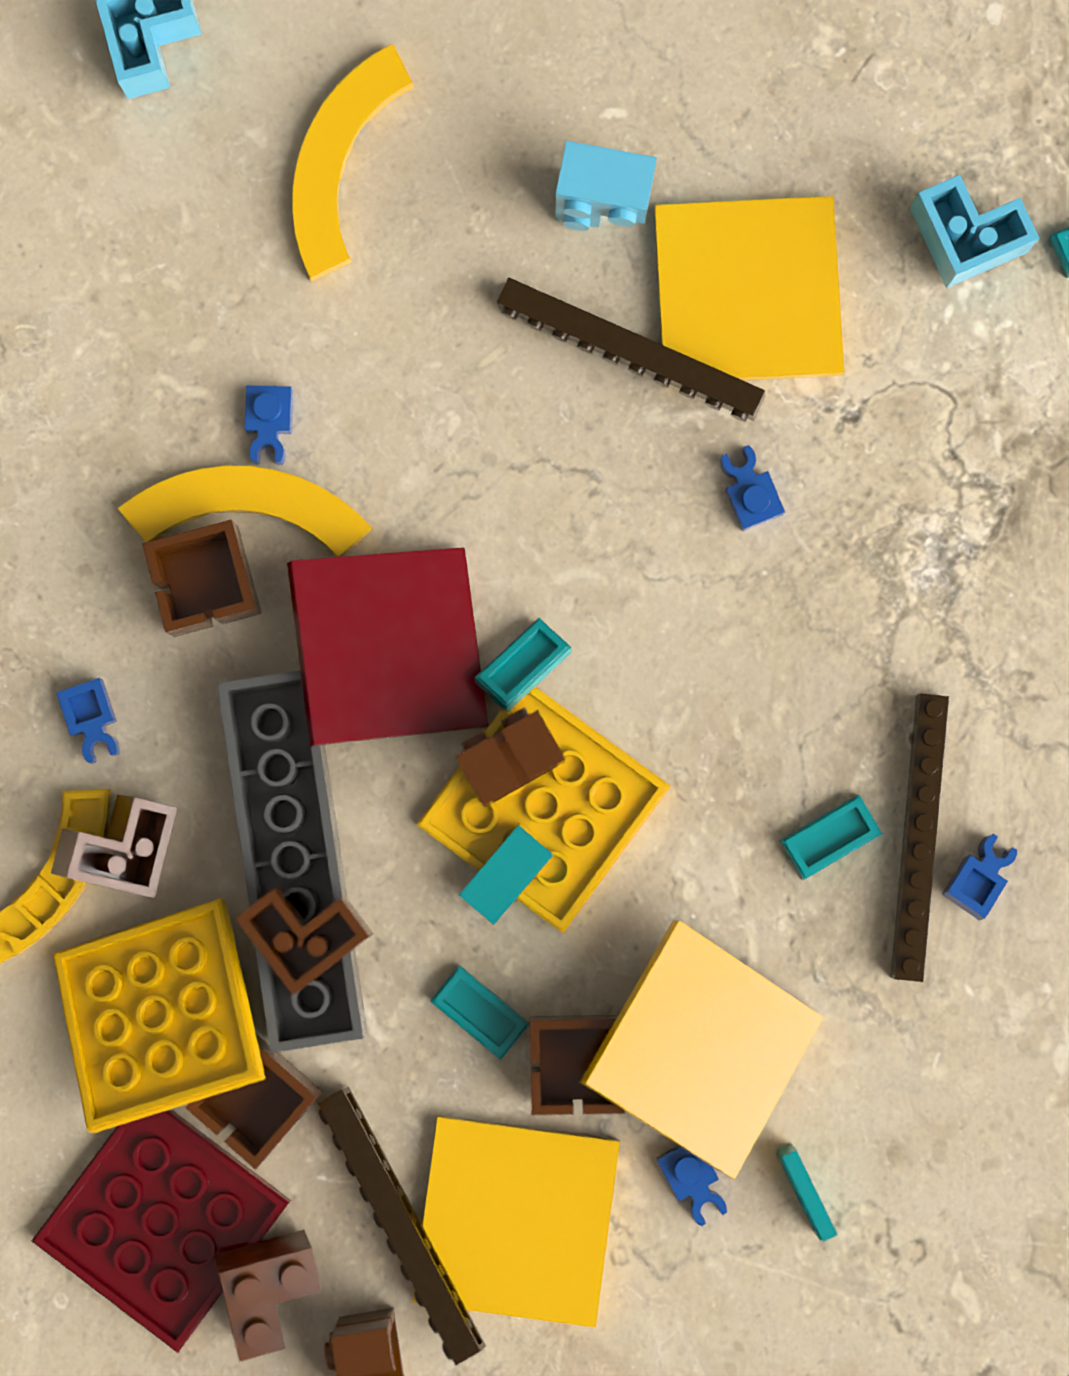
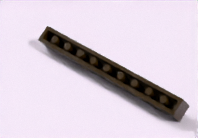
[496,277,766,422]
[890,693,949,982]
[318,1087,486,1366]

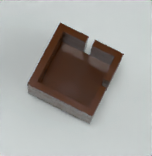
[142,520,262,637]
[455,708,566,807]
[530,1015,625,1115]
[185,1032,323,1170]
[325,1308,404,1376]

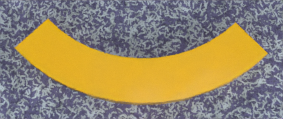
[292,44,414,282]
[118,466,373,557]
[0,789,111,964]

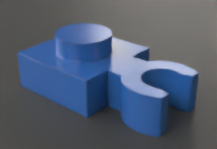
[245,385,293,465]
[720,445,785,532]
[56,678,120,764]
[942,834,1017,920]
[656,1146,727,1227]

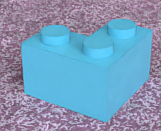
[96,0,202,99]
[555,141,657,231]
[910,175,1040,288]

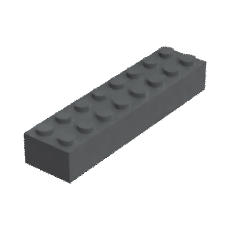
[217,670,368,1053]

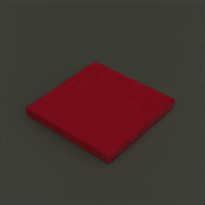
[287,547,488,747]
[31,1109,291,1353]

